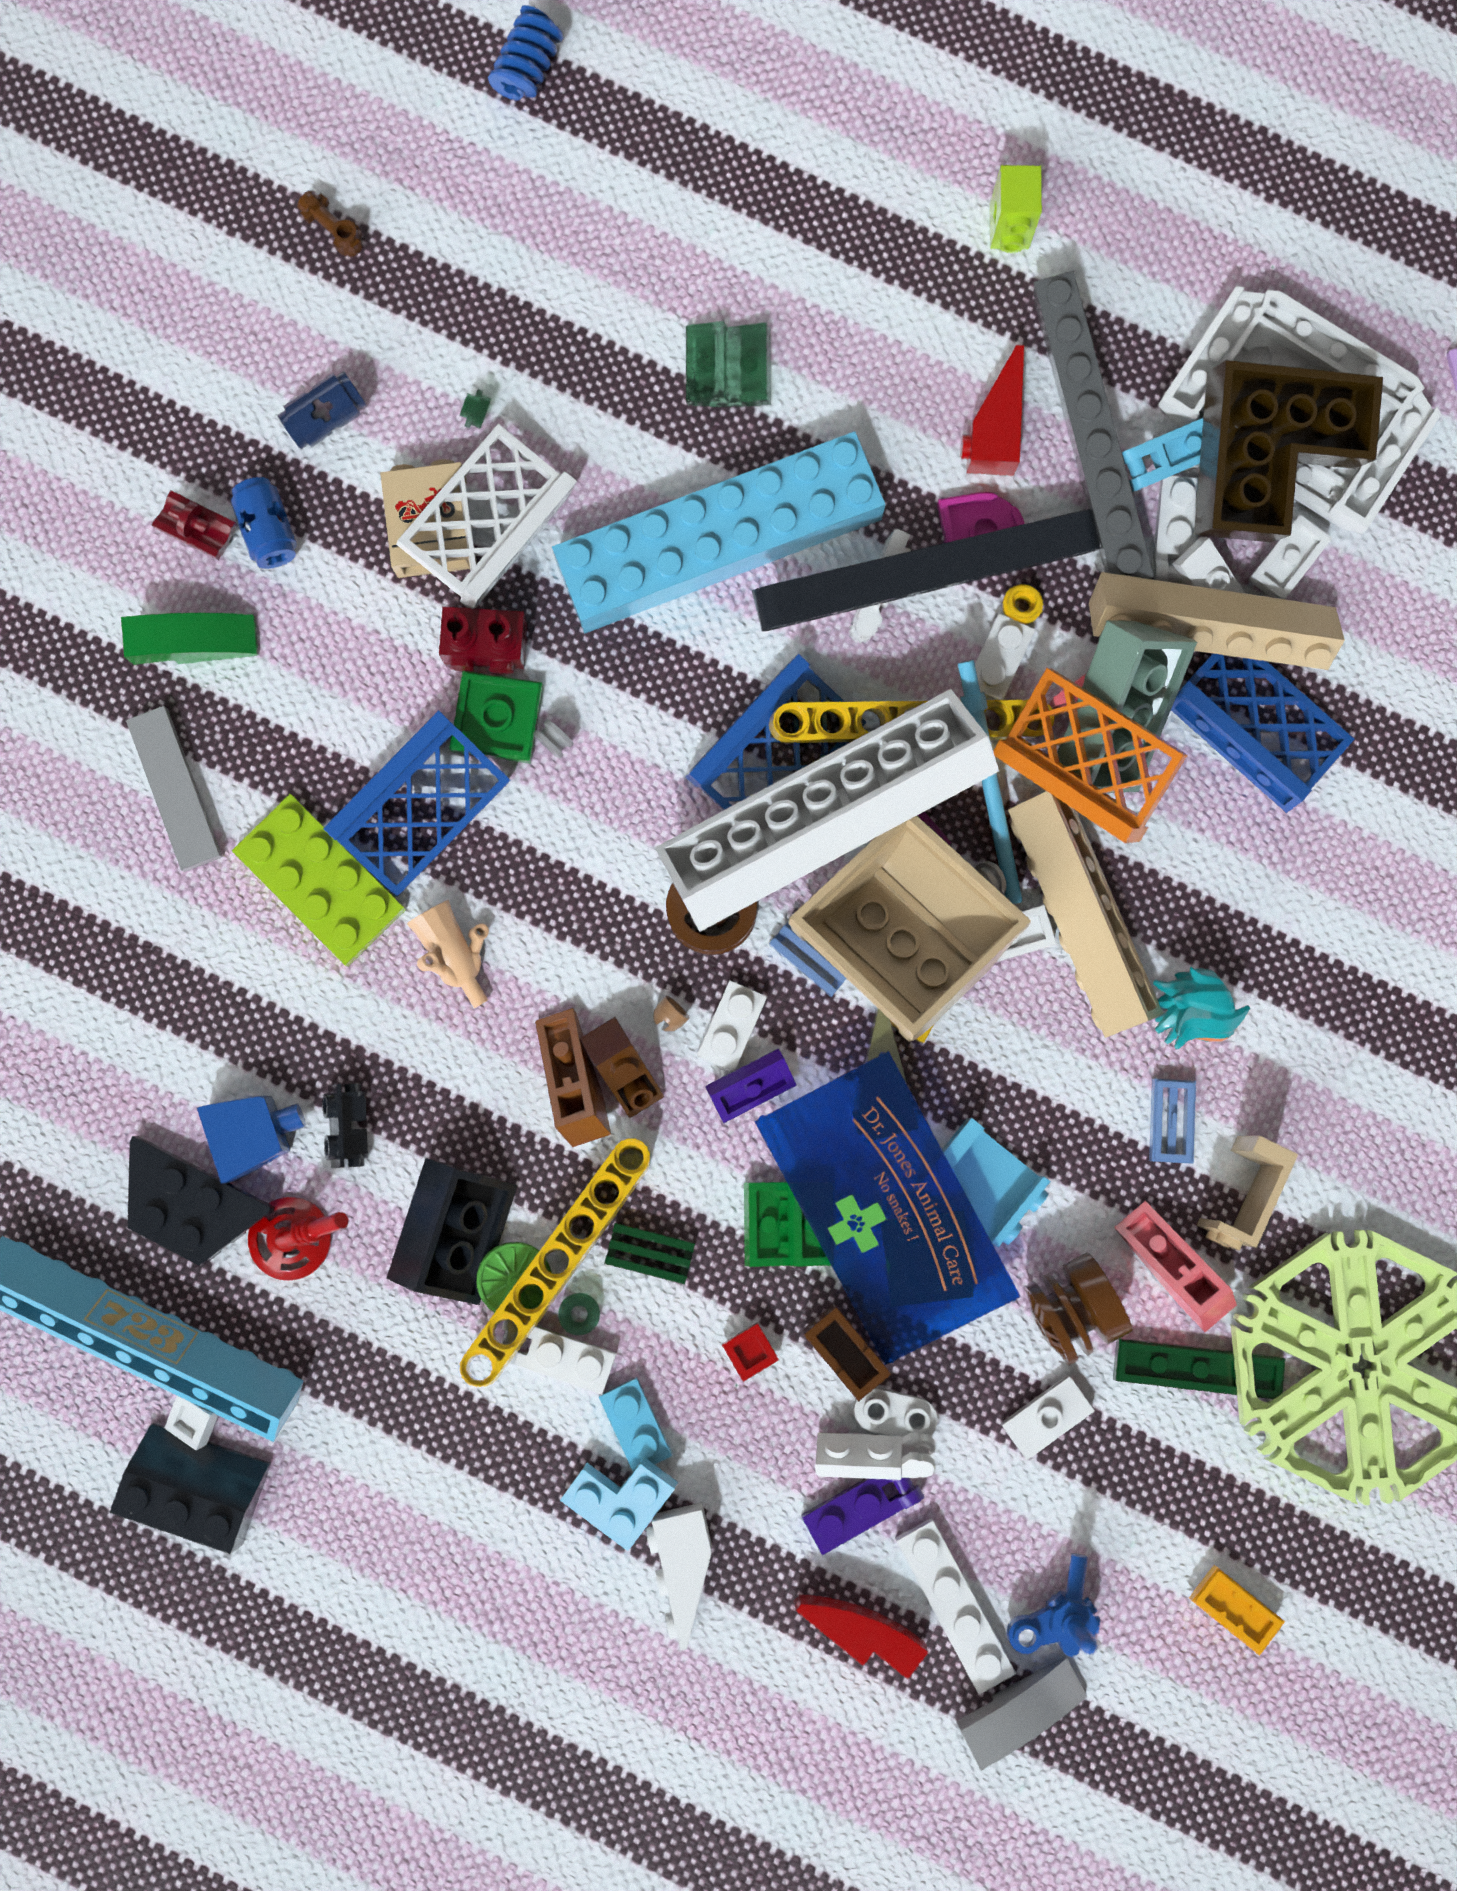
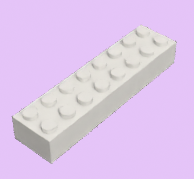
[655,689,999,931]

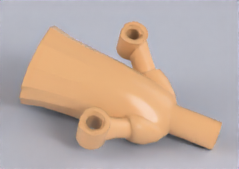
[407,900,489,1009]

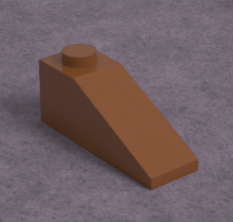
[535,1008,611,1147]

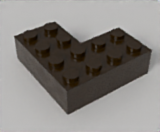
[1194,360,1383,542]

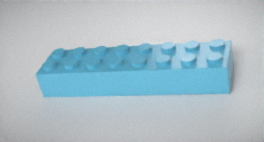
[552,431,885,634]

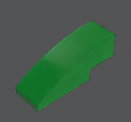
[121,613,259,665]

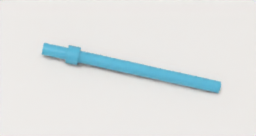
[958,660,1023,904]

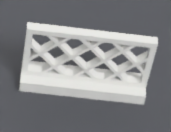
[396,424,577,608]

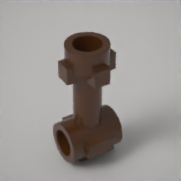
[297,190,363,257]

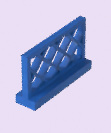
[1171,653,1354,813]
[685,654,867,810]
[323,710,511,897]

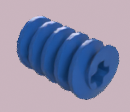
[488,5,564,101]

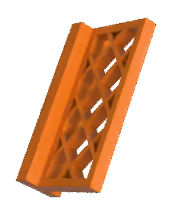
[993,668,1188,843]

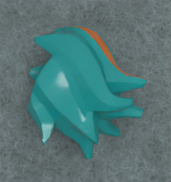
[1153,967,1251,1050]

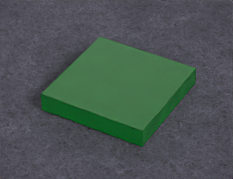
[450,671,544,764]

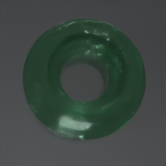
[459,388,491,429]
[558,1293,600,1335]

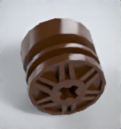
[1024,1252,1133,1366]

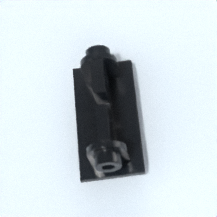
[322,1083,369,1168]

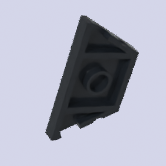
[127,1136,276,1266]

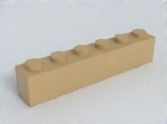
[1089,572,1345,670]
[1008,791,1163,1038]

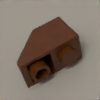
[580,1017,665,1118]

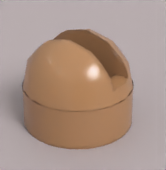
[653,995,690,1032]

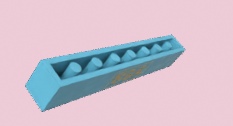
[0,1236,304,1442]

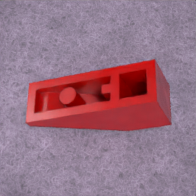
[960,345,1024,476]

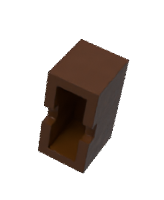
[802,1304,891,1402]

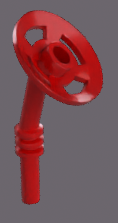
[248,1197,349,1281]

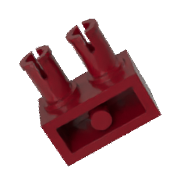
[439,607,528,674]

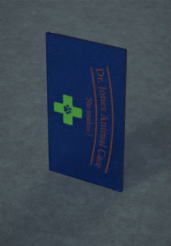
[755,1050,1021,1365]

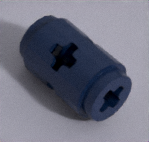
[277,371,367,450]

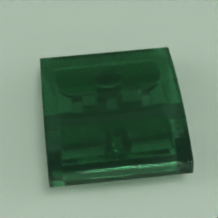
[686,321,771,407]

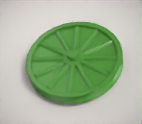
[476,1242,552,1313]

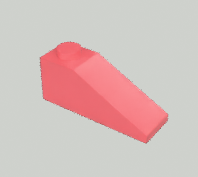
[1114,1201,1237,1332]

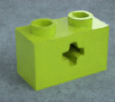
[990,165,1042,253]

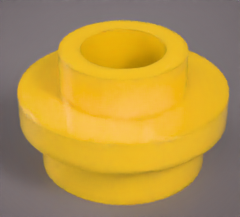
[1002,584,1043,625]

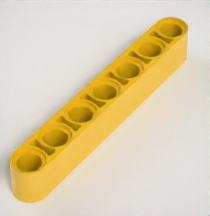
[769,699,1055,743]
[460,1138,650,1387]

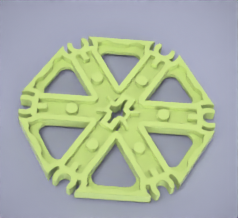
[1231,1230,1457,1505]

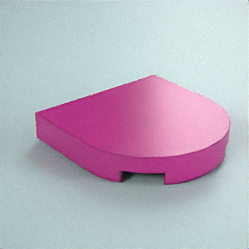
[937,492,1025,543]

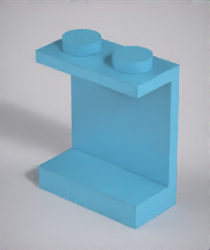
[915,1118,1050,1248]

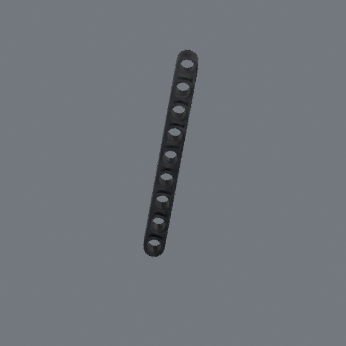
[752,509,1101,632]

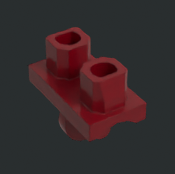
[151,490,238,561]

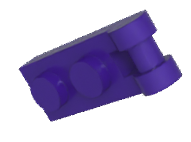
[801,1477,925,1556]

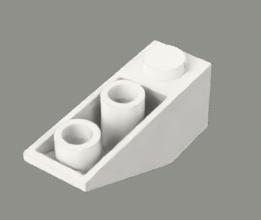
[646,1503,712,1651]

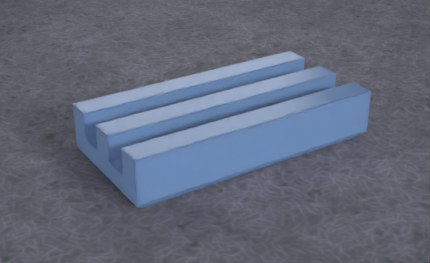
[769,921,847,997]
[1149,1079,1196,1164]

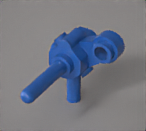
[1006,1553,1100,1657]

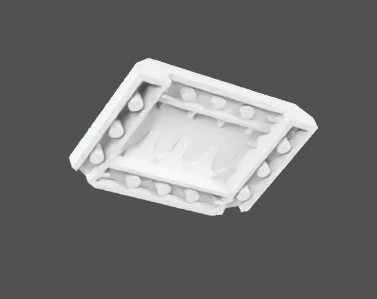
[1158,286,1441,534]

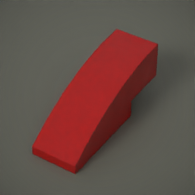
[794,1594,929,1680]

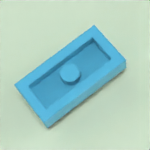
[599,1377,673,1471]

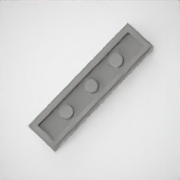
[126,706,223,872]

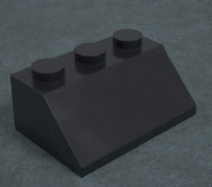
[386,1157,518,1305]
[109,1422,271,1555]

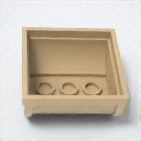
[789,816,1031,1042]

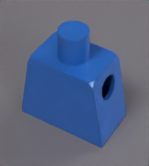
[197,1095,306,1184]

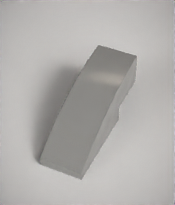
[956,1656,1087,1771]

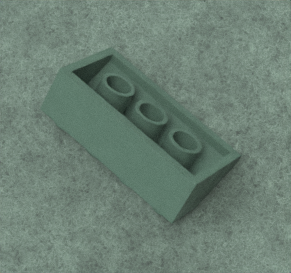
[1057,620,1197,793]

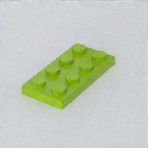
[232,794,406,967]

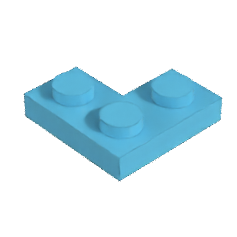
[560,1457,678,1551]

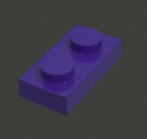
[705,1048,797,1123]

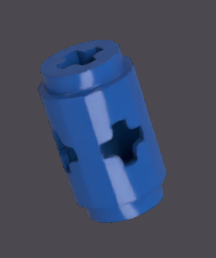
[231,477,297,569]

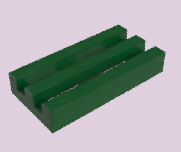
[604,1223,695,1285]

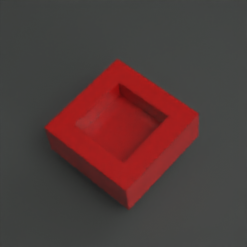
[722,1322,779,1382]

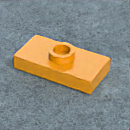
[1189,1564,1285,1656]

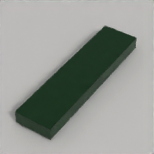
[1113,1338,1286,1399]

